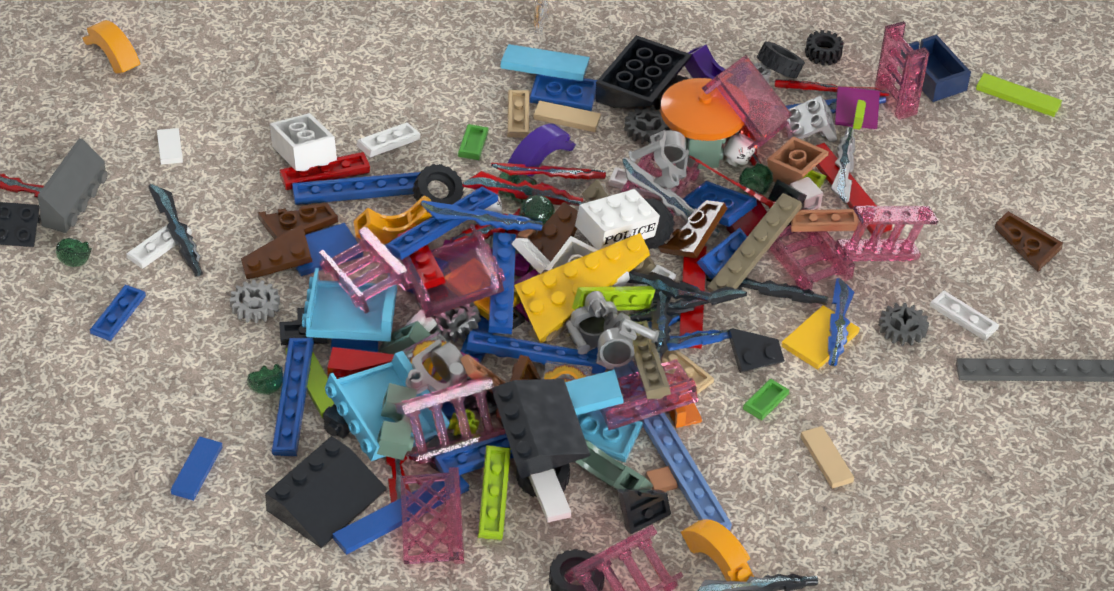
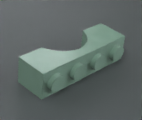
[574,439,653,490]

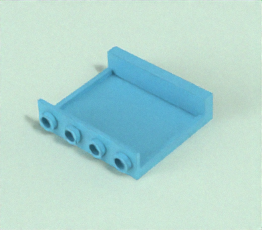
[302,268,398,342]
[325,351,450,461]

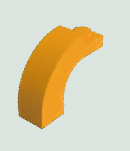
[82,20,141,73]
[353,196,433,245]
[681,519,756,588]

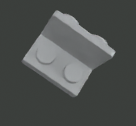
[783,96,838,142]

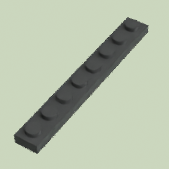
[956,358,1114,382]

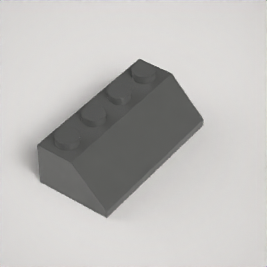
[38,138,108,233]

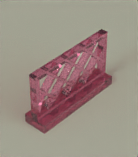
[599,359,698,431]
[400,467,465,565]

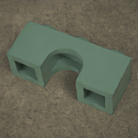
[377,383,419,460]

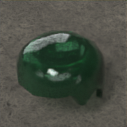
[739,163,773,196]
[519,194,555,226]
[56,238,92,267]
[247,364,283,395]

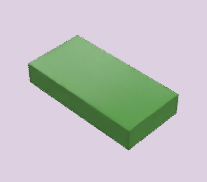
[458,124,489,160]
[743,378,789,421]

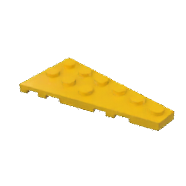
[514,233,650,343]

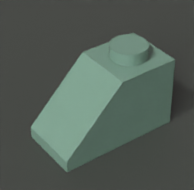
[378,321,436,360]

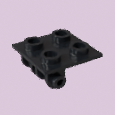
[0,202,41,247]

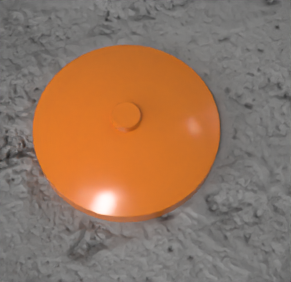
[660,78,747,141]

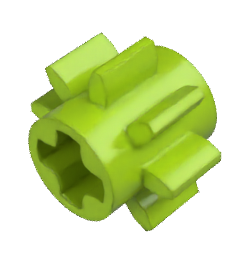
[448,410,480,439]

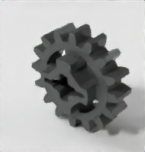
[624,106,670,144]
[432,298,481,343]
[878,303,929,346]

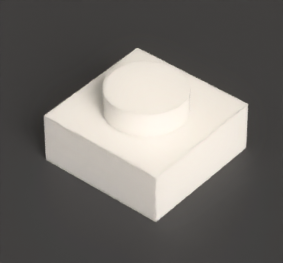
[405,310,437,332]

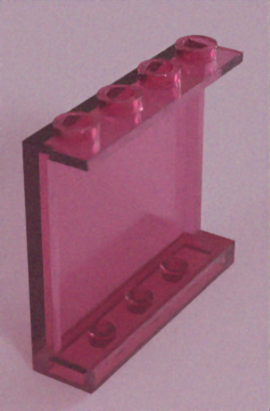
[702,55,792,150]
[399,224,506,318]

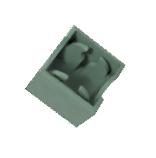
[685,137,726,170]

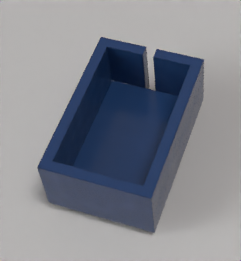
[899,34,971,102]

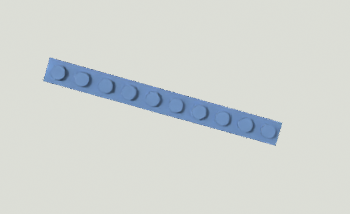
[609,360,732,530]

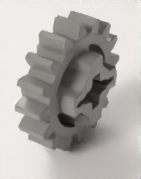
[230,280,280,323]

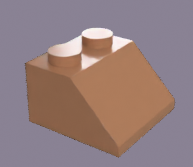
[767,136,828,185]

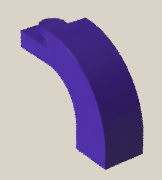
[685,45,751,89]
[508,124,576,177]

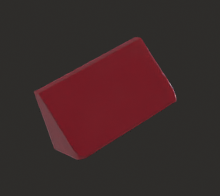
[726,201,767,236]

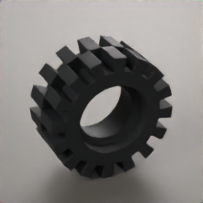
[805,30,844,66]

